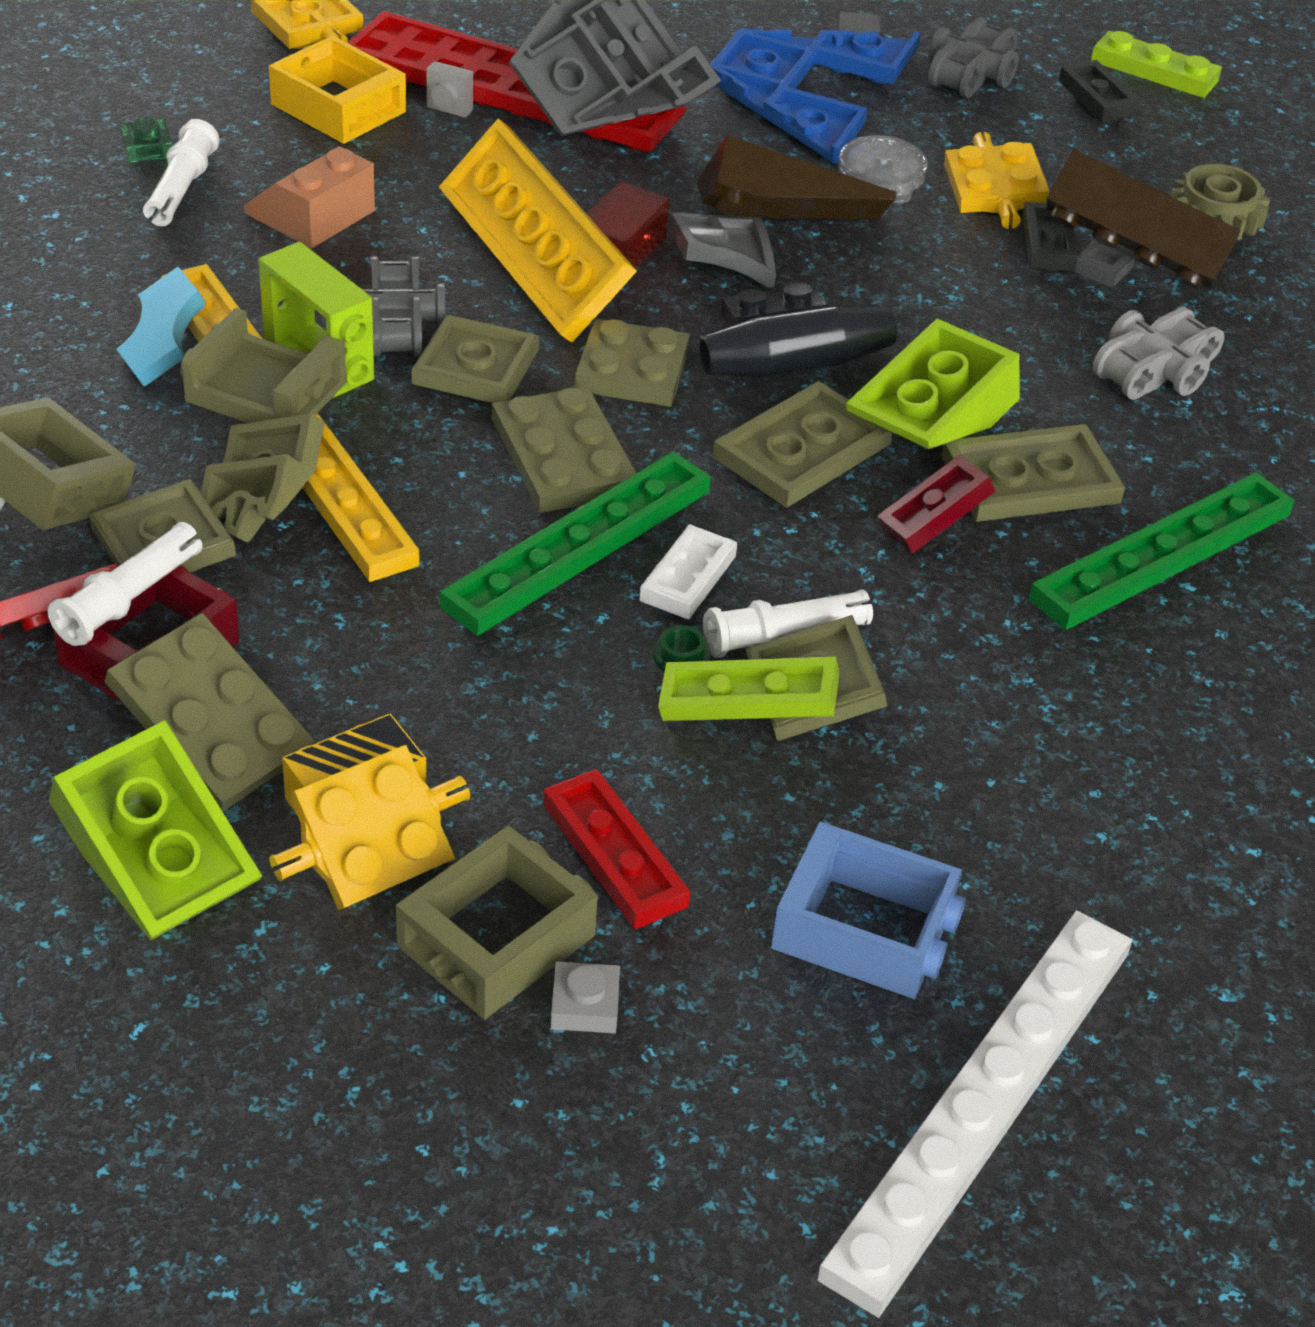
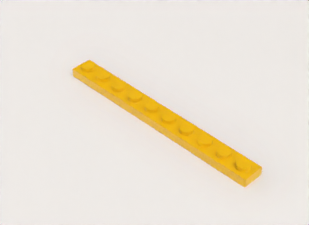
[161,264,419,582]

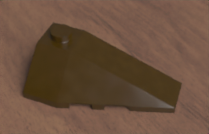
[697,135,897,220]

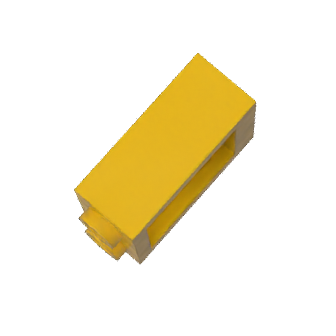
[269,35,406,144]

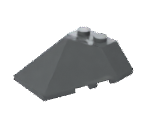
[509,0,721,136]

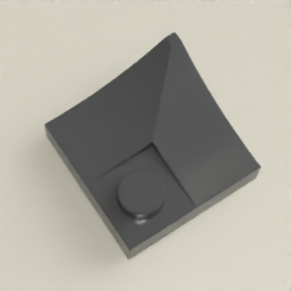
[669,212,776,288]

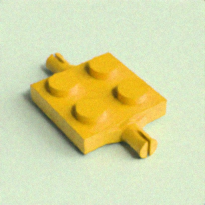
[251,0,364,49]
[944,132,1050,229]
[269,745,470,910]

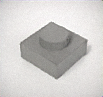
[426,61,473,118]
[551,961,620,1034]

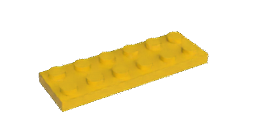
[439,119,637,343]

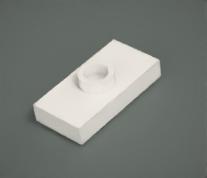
[640,524,737,620]

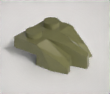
[201,413,325,543]

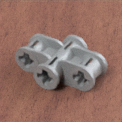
[1092,306,1224,400]

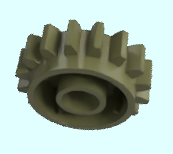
[1171,164,1270,240]

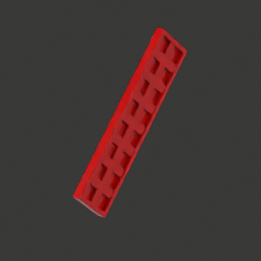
[348,11,686,152]

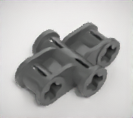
[928,17,1019,99]
[362,256,445,357]

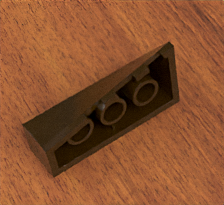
[1047,149,1241,289]

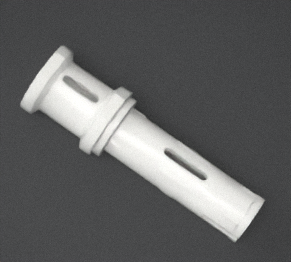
[143,119,220,226]
[48,522,203,646]
[703,590,873,658]

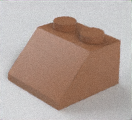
[244,146,375,249]

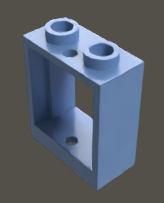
[771,822,966,999]

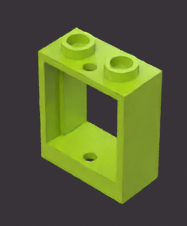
[258,241,374,398]

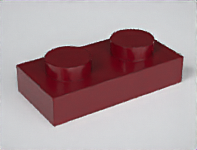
[877,454,996,554]

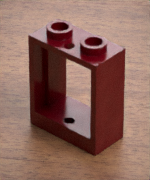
[53,565,240,704]

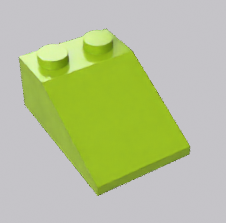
[846,319,1020,449]
[48,720,262,941]

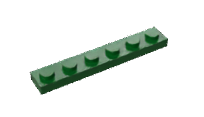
[440,452,711,636]
[1028,472,1295,631]

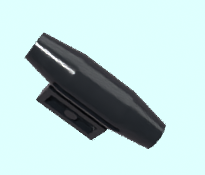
[699,283,897,376]

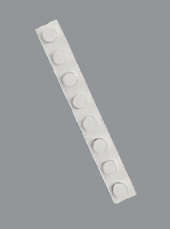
[817,910,1133,1318]

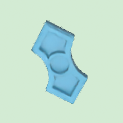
[116,267,206,386]

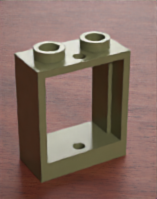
[0,397,136,530]
[396,825,598,1020]

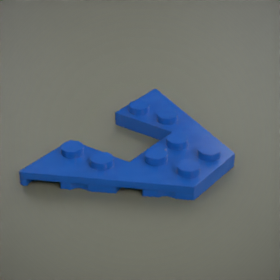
[710,29,921,164]

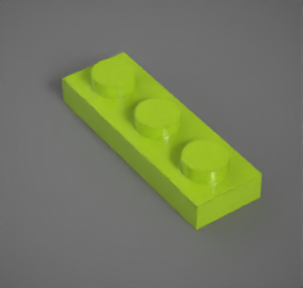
[1091,31,1222,98]
[658,657,840,721]

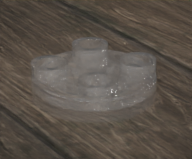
[838,135,927,203]

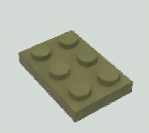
[712,381,893,508]
[492,386,636,513]
[941,424,1125,522]
[105,613,316,812]

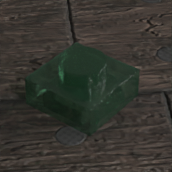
[120,117,173,162]

